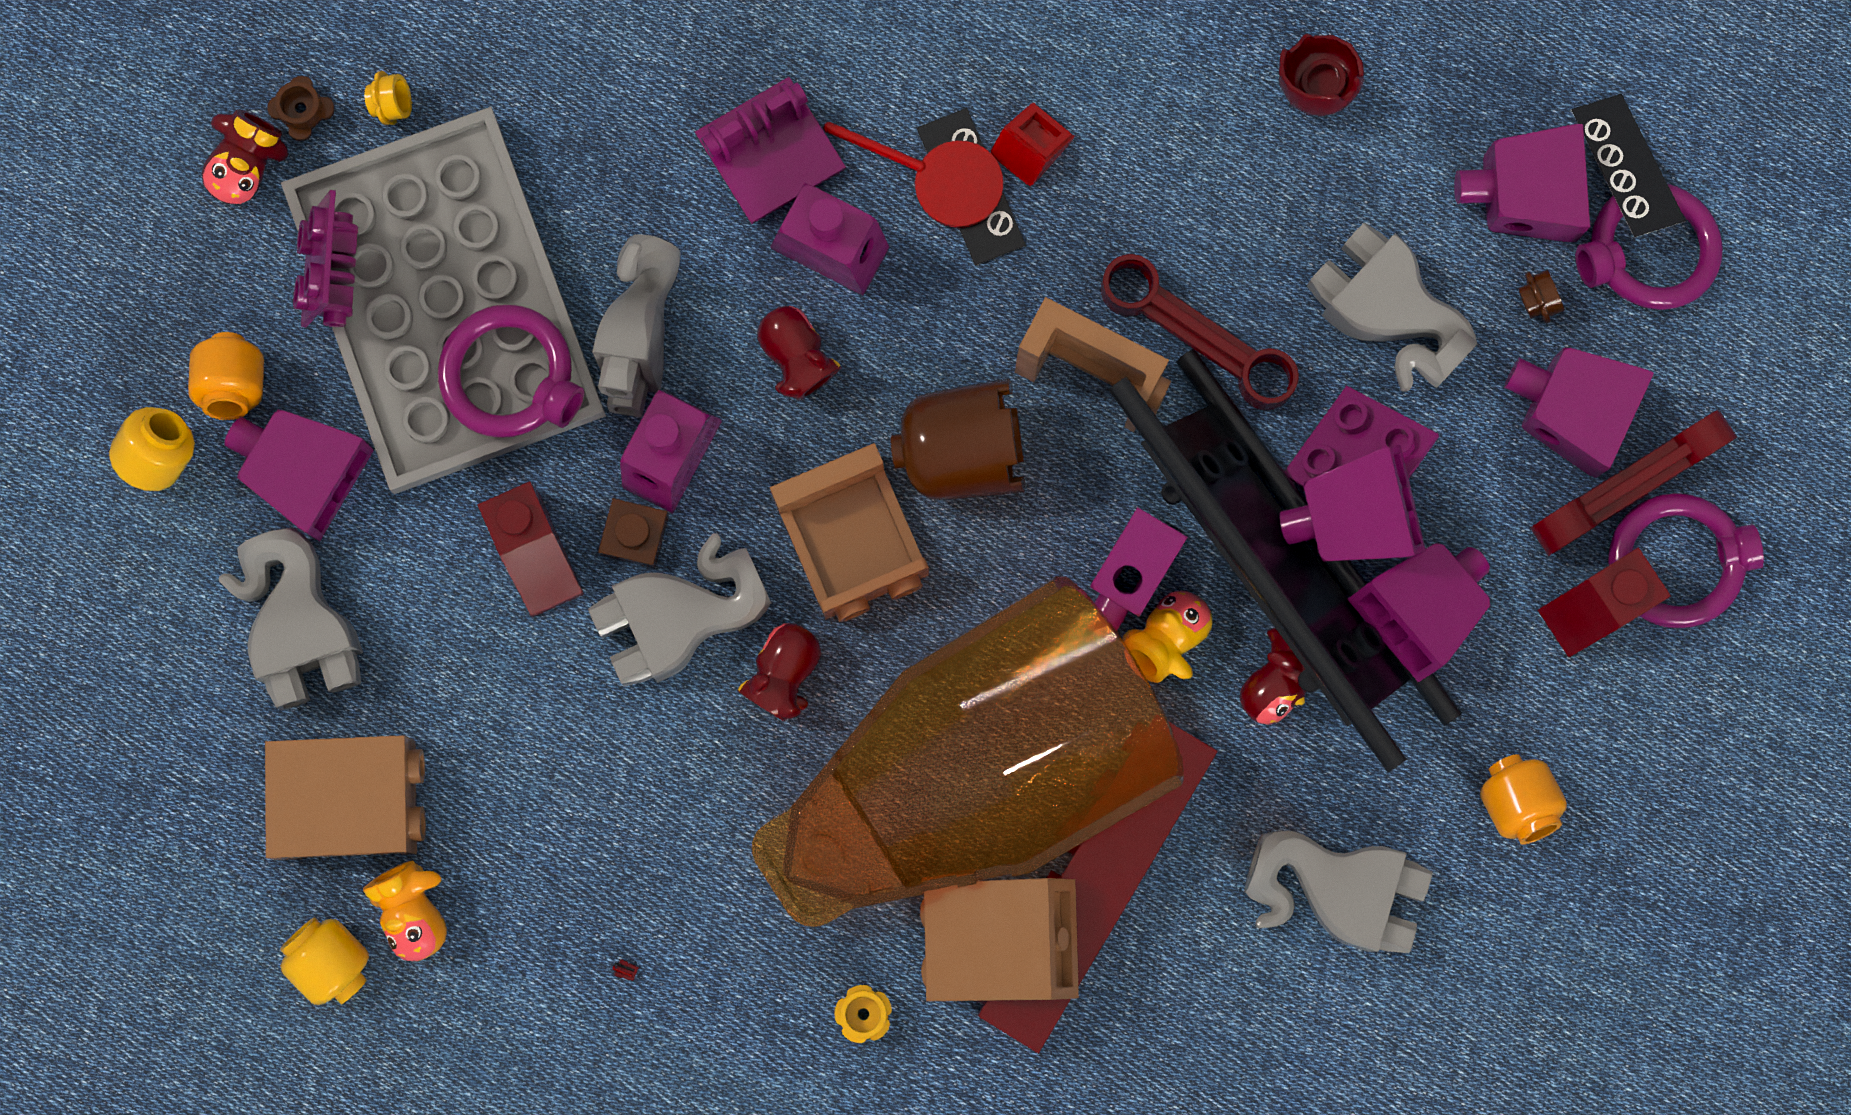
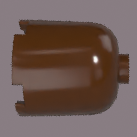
[891,379,1025,500]

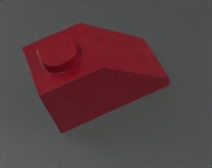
[477,481,584,617]
[1537,547,1671,658]

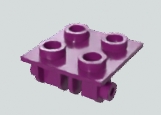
[695,77,846,225]
[293,190,358,328]
[1285,385,1439,487]

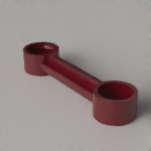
[1101,254,1299,410]
[1530,409,1738,556]

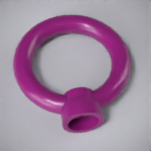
[1575,184,1723,310]
[438,305,584,438]
[1608,493,1764,628]

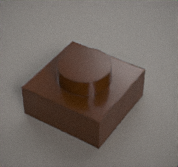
[598,498,669,569]

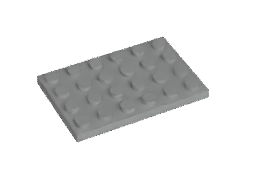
[281,107,606,495]

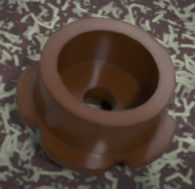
[1517,270,1565,323]

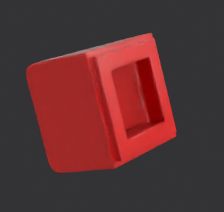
[991,102,1075,186]

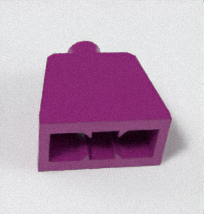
[1454,124,1590,242]
[770,183,889,296]
[1504,348,1654,478]
[620,390,722,514]
[224,409,374,542]
[1280,445,1426,561]
[1083,507,1188,640]
[1347,543,1491,682]

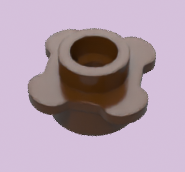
[267,76,335,141]

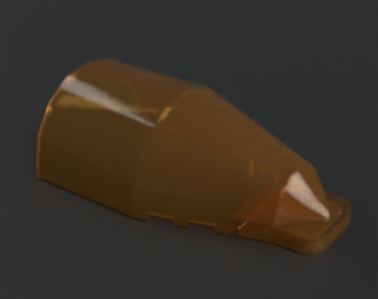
[752,576,1184,927]

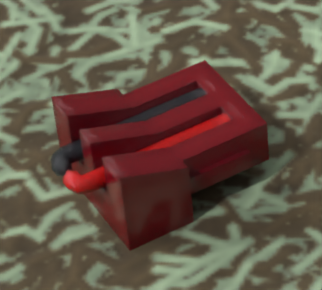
[613,958,638,981]

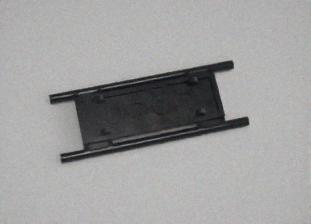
[1108,349,1462,773]

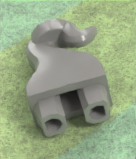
[1307,222,1477,392]
[592,234,681,417]
[219,528,363,710]
[588,533,771,687]
[1244,830,1432,953]

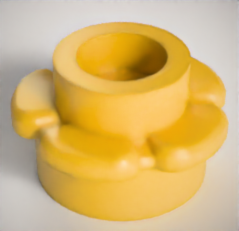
[364,71,412,125]
[834,985,892,1043]

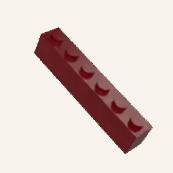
[976,715,1218,1054]

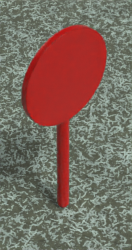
[823,122,1003,228]

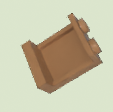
[1015,297,1172,432]
[769,443,929,622]
[265,735,426,860]
[920,878,1079,1001]

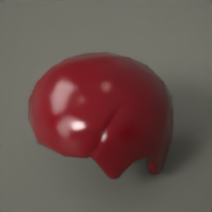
[1279,34,1364,116]

